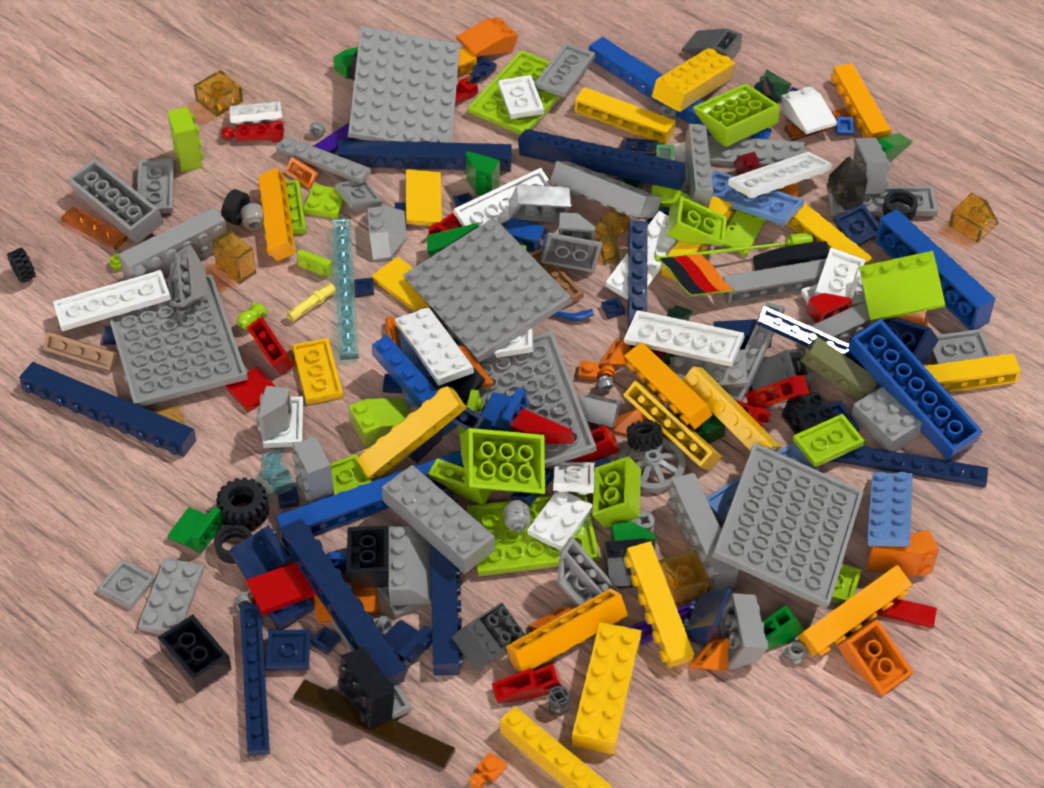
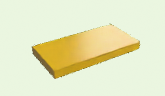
[405,170,442,226]
[371,257,432,312]
[291,338,344,405]

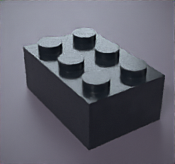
[346,526,389,589]
[158,614,232,693]
[337,647,395,729]

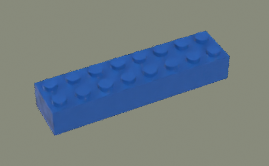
[876,209,996,330]
[848,319,983,461]

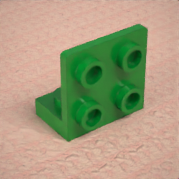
[168,507,223,553]

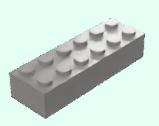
[67,159,164,244]
[550,161,662,220]
[119,208,229,280]
[382,465,495,574]
[667,473,739,592]

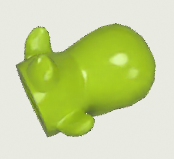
[237,302,268,330]

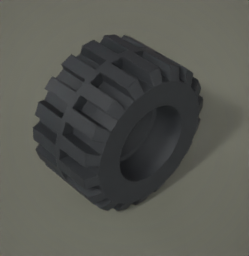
[216,477,269,531]

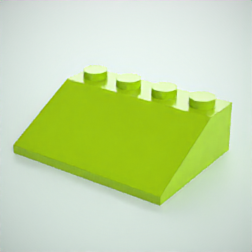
[693,83,780,147]
[859,251,946,322]
[461,428,545,494]

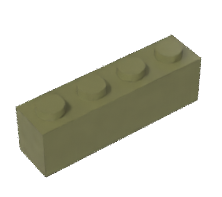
[800,336,878,401]

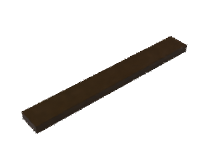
[293,679,455,769]

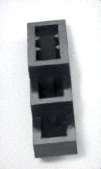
[753,241,829,271]

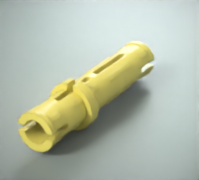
[286,282,336,322]

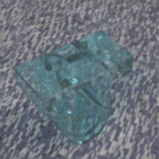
[260,449,295,496]

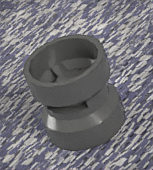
[548,686,570,716]

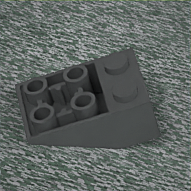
[682,28,742,60]
[751,348,813,392]
[452,602,526,672]

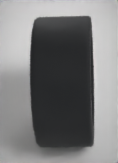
[221,189,250,225]
[882,189,918,220]
[214,524,252,564]

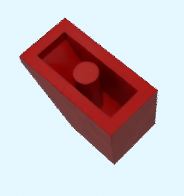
[807,293,852,323]

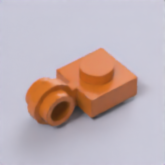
[578,360,615,382]
[468,752,507,788]

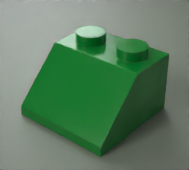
[466,151,500,196]

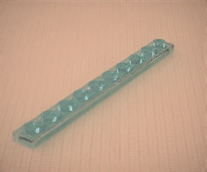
[332,219,359,360]

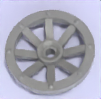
[619,437,686,493]

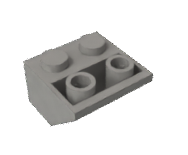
[256,386,293,441]

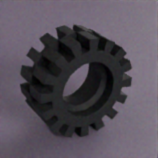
[7,247,36,283]
[626,420,663,451]

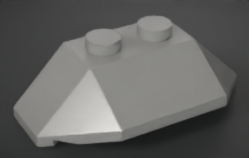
[368,205,407,262]
[168,244,208,307]
[557,537,623,606]

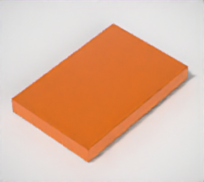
[314,580,380,624]

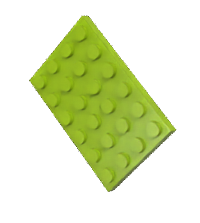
[468,50,561,135]
[467,493,599,577]

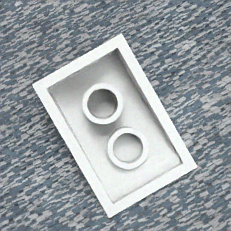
[782,87,837,134]

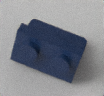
[229,525,291,580]
[384,620,433,669]

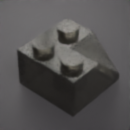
[826,157,868,211]

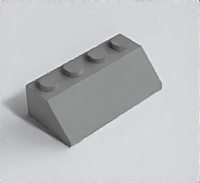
[389,526,432,606]

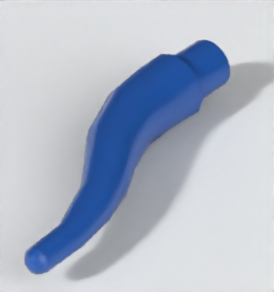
[552,309,594,321]

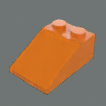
[456,17,518,57]
[866,530,939,577]
[836,619,914,696]

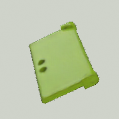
[723,209,766,257]

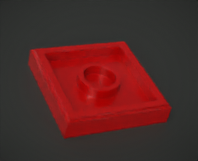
[226,367,276,412]

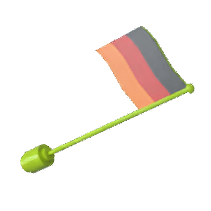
[654,233,813,296]

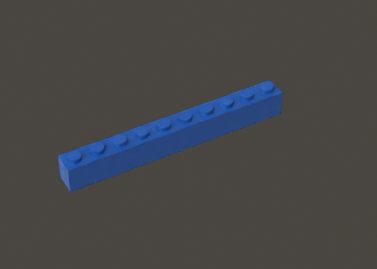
[589,36,712,136]
[276,451,464,536]

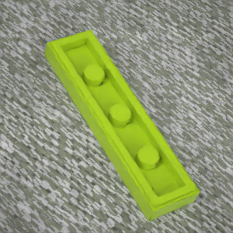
[286,180,307,236]

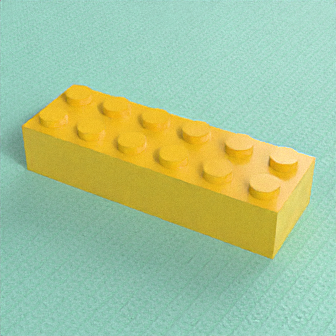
[652,48,736,112]
[572,622,641,755]

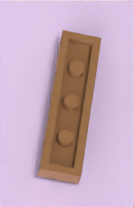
[530,249,584,305]
[43,332,117,371]

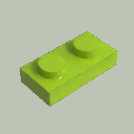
[297,249,333,278]

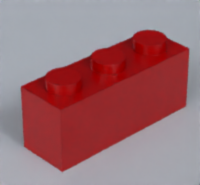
[246,316,296,375]

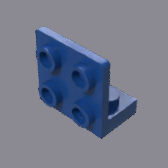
[481,388,529,432]

